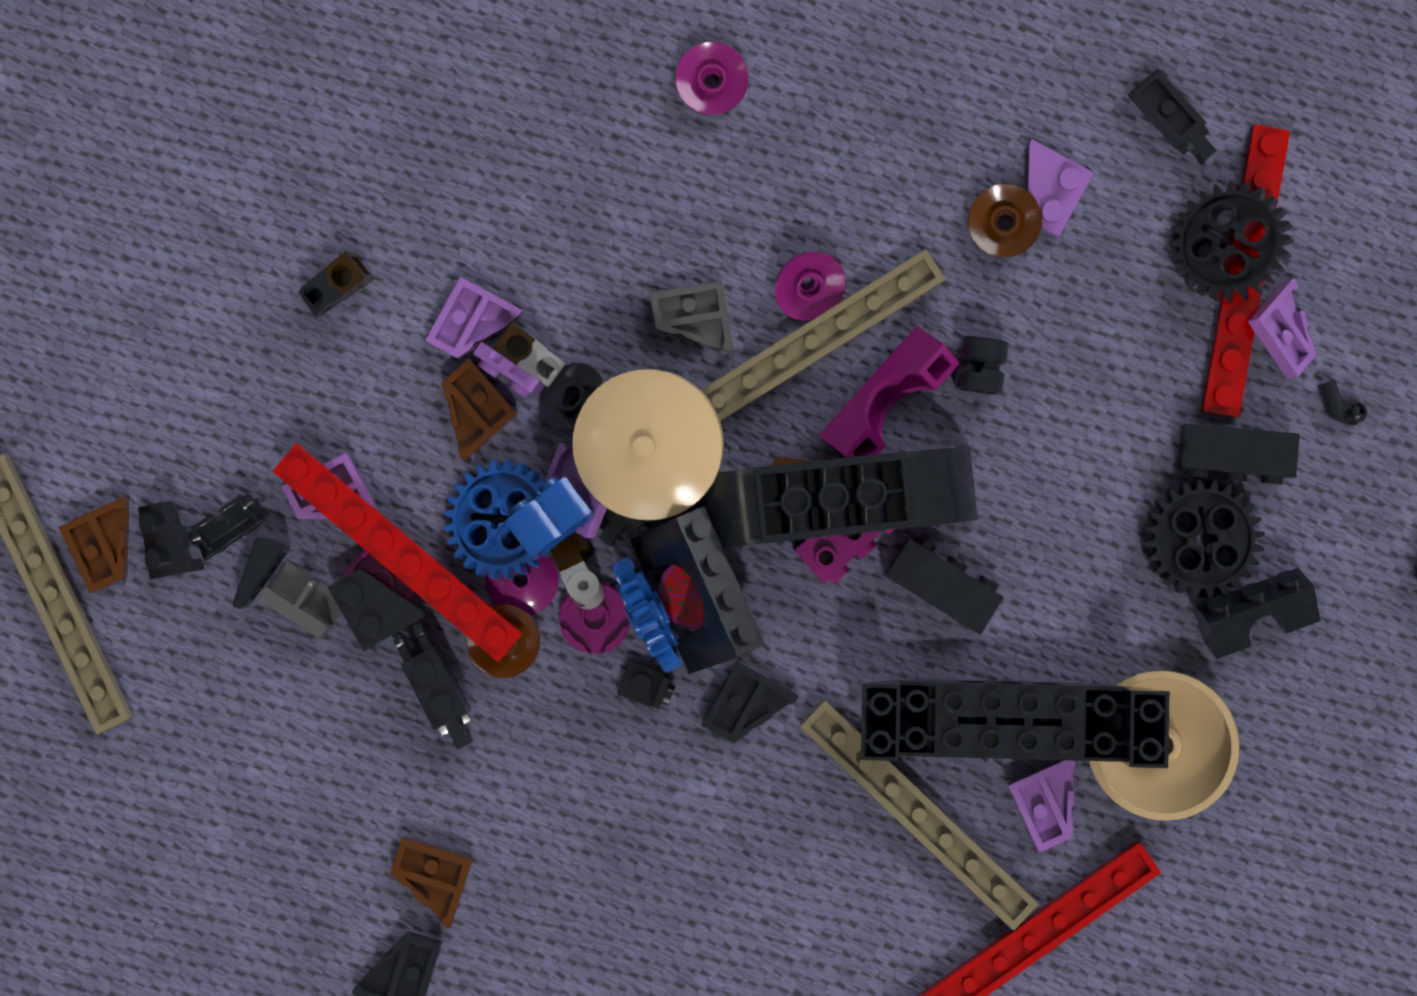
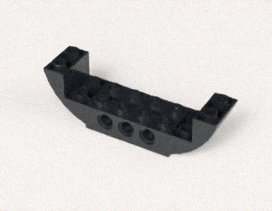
[683,447,978,547]
[861,679,1170,768]

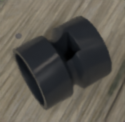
[955,336,1009,395]

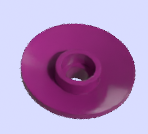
[675,42,749,116]
[774,251,846,321]
[486,544,559,615]

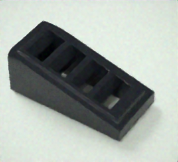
[232,537,290,609]

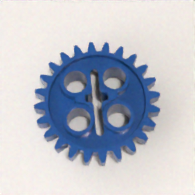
[443,460,550,580]
[612,556,682,673]

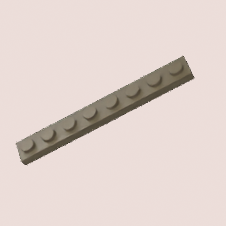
[701,249,946,422]
[0,454,134,735]
[799,699,1039,931]

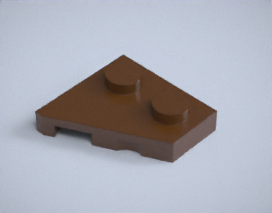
[441,359,518,461]
[59,497,129,594]
[390,836,474,928]

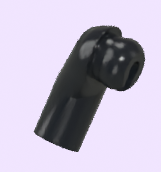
[1318,380,1367,426]

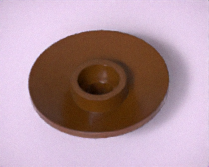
[968,184,1042,258]
[467,604,540,678]

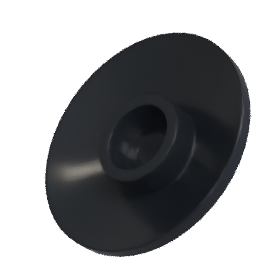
[539,363,604,432]

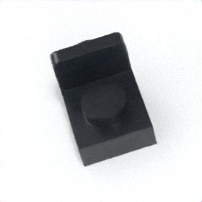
[618,660,676,712]

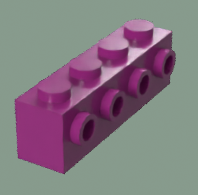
[793,529,895,584]

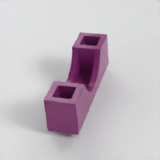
[819,326,960,458]

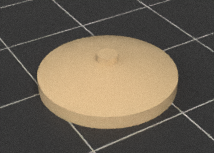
[573,369,724,520]
[1089,671,1240,821]

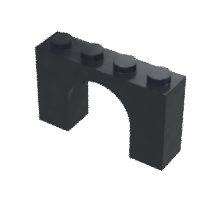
[630,506,765,674]

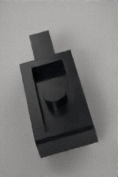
[1128,69,1217,164]

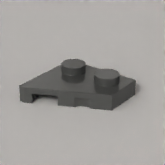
[650,281,734,352]

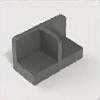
[257,563,342,639]

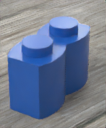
[505,477,595,560]

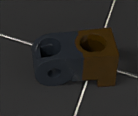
[298,251,375,318]

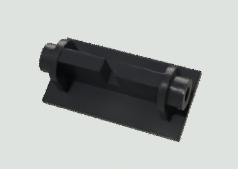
[188,493,267,561]

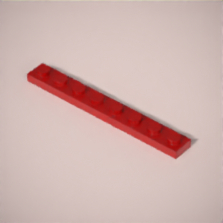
[1200,124,1290,418]
[272,443,523,662]
[917,841,1161,996]

